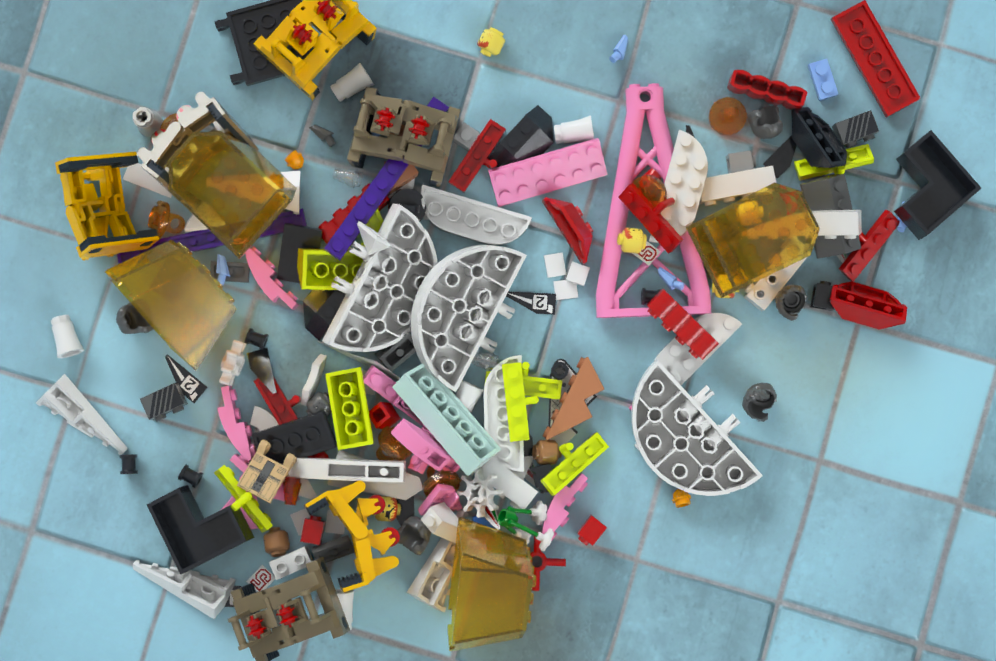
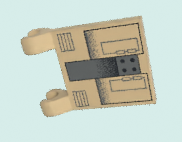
[237,440,297,504]

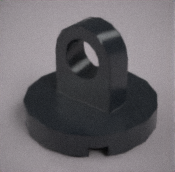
[388,188,426,222]

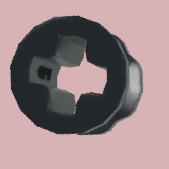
[641,288,662,305]
[244,328,269,351]
[551,362,569,380]
[119,454,138,474]
[178,464,203,488]

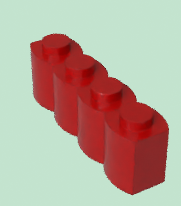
[727,70,808,110]
[318,183,390,244]
[647,289,719,360]

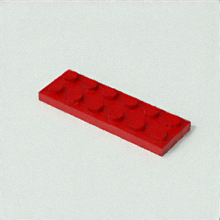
[830,0,921,118]

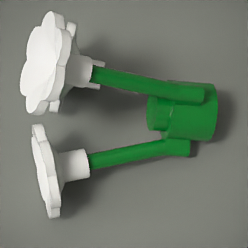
[498,501,554,552]

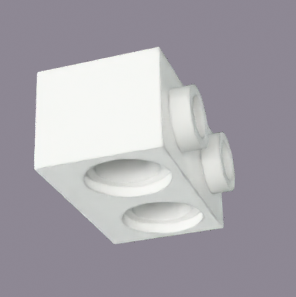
[269,545,313,580]

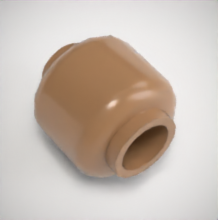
[532,440,562,465]
[263,527,290,557]

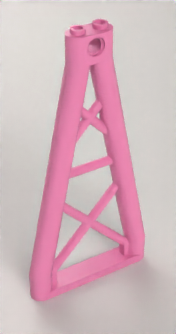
[596,83,711,318]

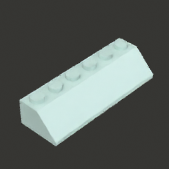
[392,363,501,476]

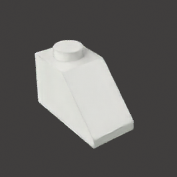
[421,502,468,544]

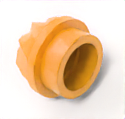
[284,150,304,170]
[672,489,691,508]

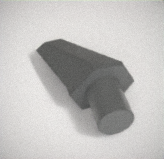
[309,125,336,147]

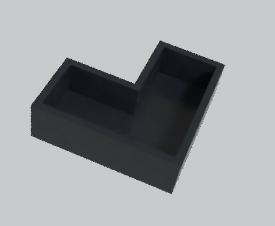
[894,130,981,240]
[147,485,255,575]

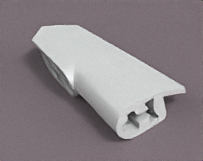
[327,450,423,500]

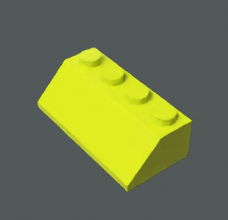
[297,248,363,290]
[325,367,374,450]

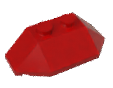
[542,197,593,265]
[830,281,907,330]

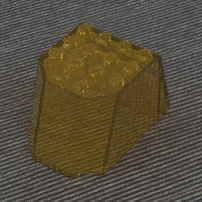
[167,131,297,259]
[686,182,820,298]
[105,240,237,371]
[447,517,536,651]

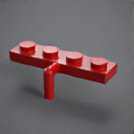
[448,119,506,193]
[618,183,684,254]
[839,210,900,282]
[254,376,301,425]

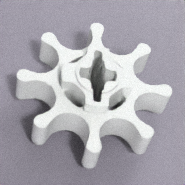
[219,340,246,386]
[457,468,503,518]

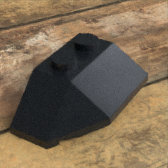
[488,105,553,167]
[791,107,847,168]
[303,290,345,341]

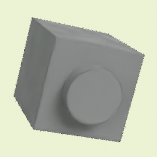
[453,122,480,151]
[726,151,756,174]

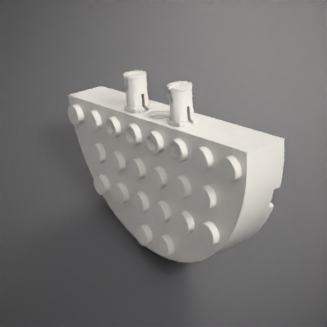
[322,203,438,352]
[411,245,527,392]
[631,359,763,496]

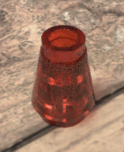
[283,477,302,505]

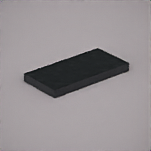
[251,410,337,465]

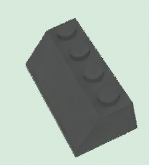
[800,174,861,259]

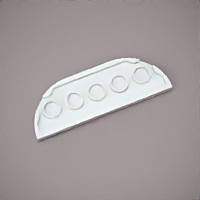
[649,130,708,243]
[421,185,532,245]
[654,313,742,385]
[484,355,524,472]

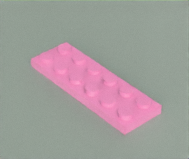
[488,138,608,207]

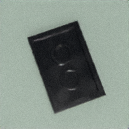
[277,223,323,283]

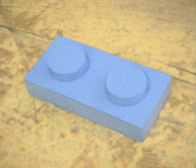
[808,59,838,101]

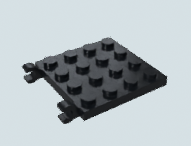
[215,0,314,86]

